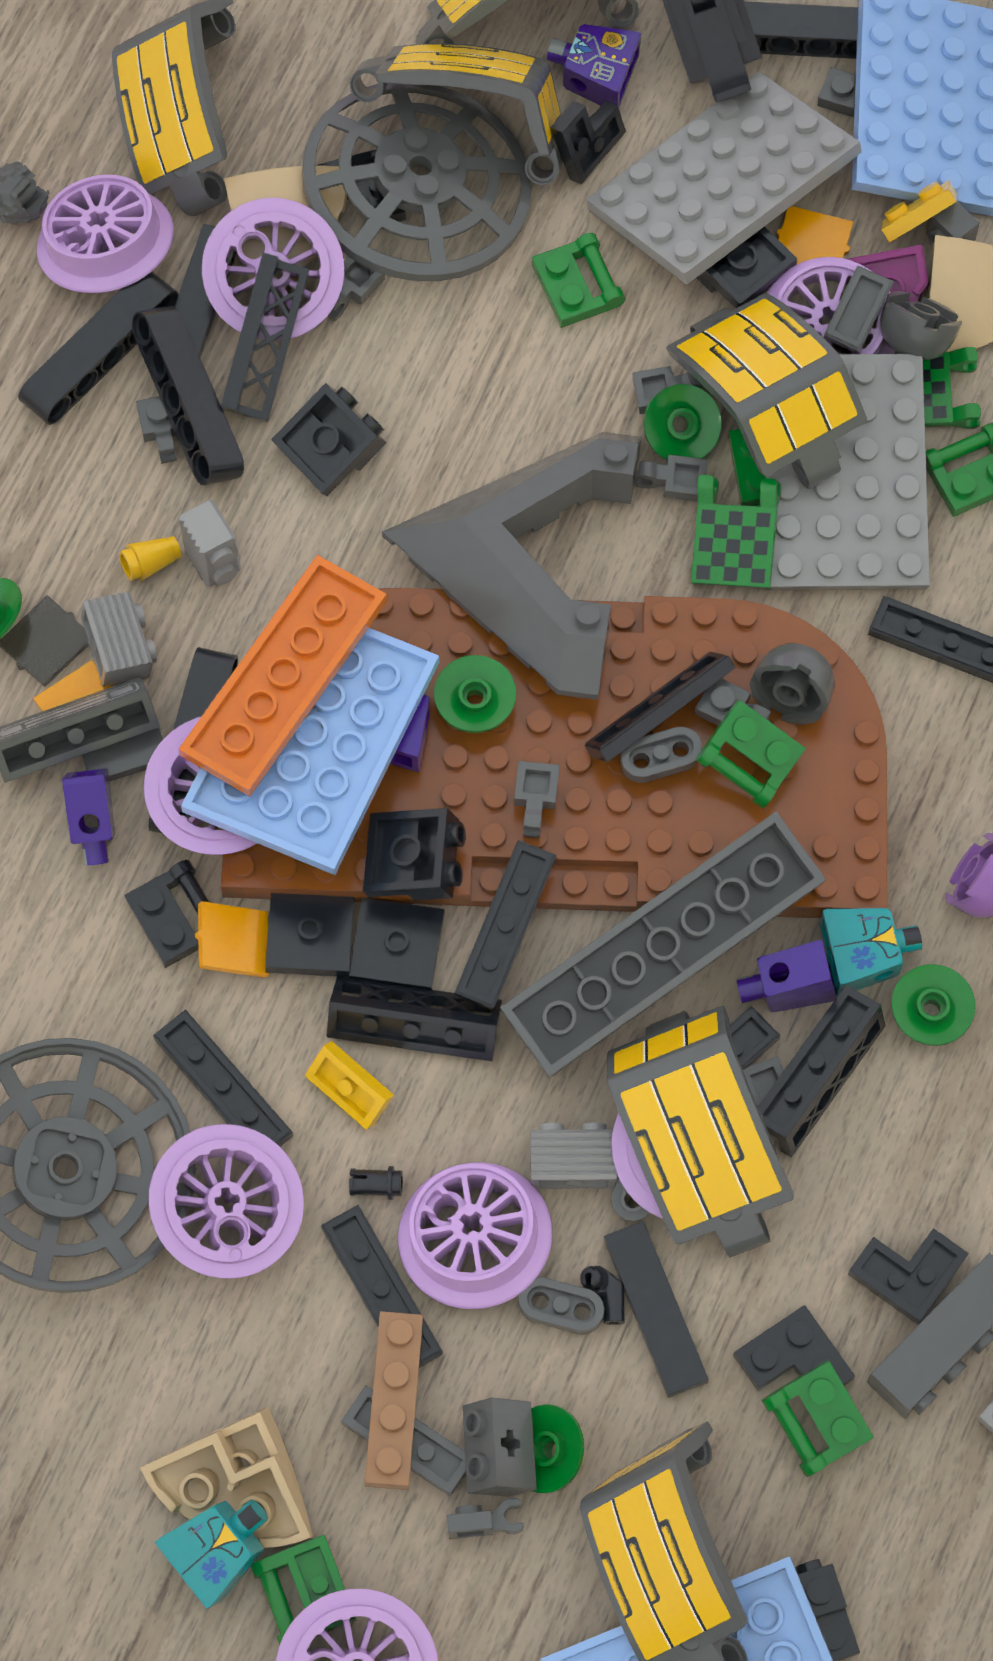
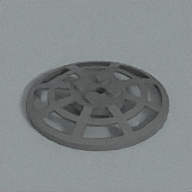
[302,83,532,281]
[0,1038,196,1293]

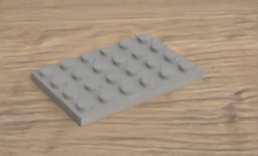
[586,72,862,284]
[766,354,930,591]

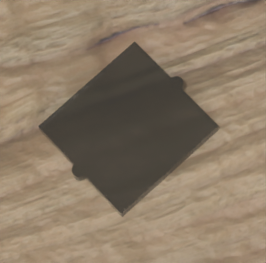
[0,595,89,687]

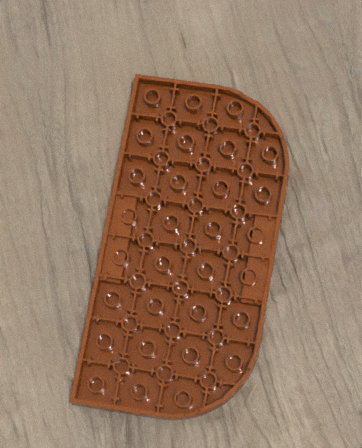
[221,588,887,918]

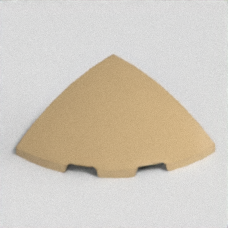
[224,166,347,292]
[927,235,993,352]
[140,1406,313,1548]

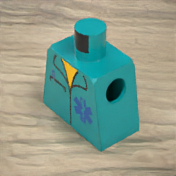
[819,908,922,997]
[154,1500,268,1609]

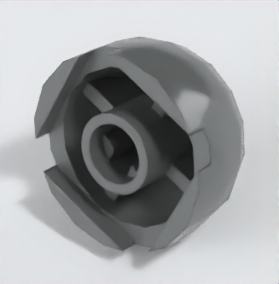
[880,291,962,360]
[749,643,835,725]

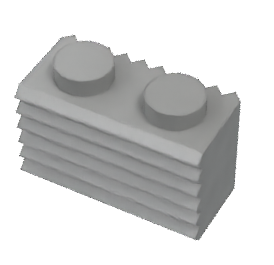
[179,500,241,587]
[81,591,157,687]
[530,1122,617,1189]

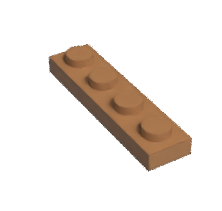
[365,1311,423,1490]

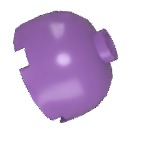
[945,833,993,918]

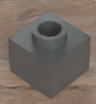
[926,201,980,245]

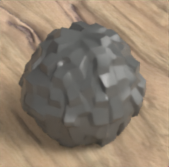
[0,161,50,225]

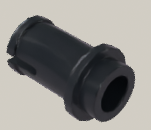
[349,1166,403,1200]

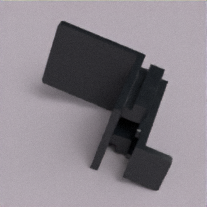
[662,0,762,102]

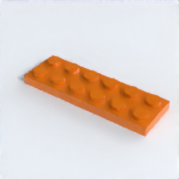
[178,555,387,796]

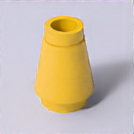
[119,536,182,581]

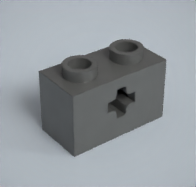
[463,1397,537,1497]

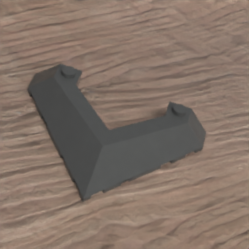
[382,432,642,700]

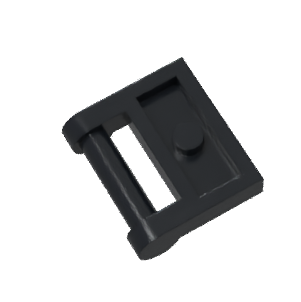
[124,860,209,968]

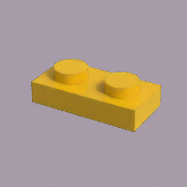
[881,180,957,243]
[304,1041,394,1130]

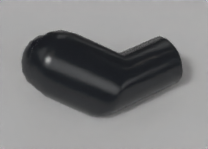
[580,1266,625,1325]

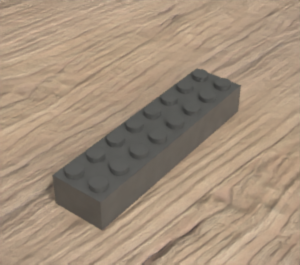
[500,811,826,1078]

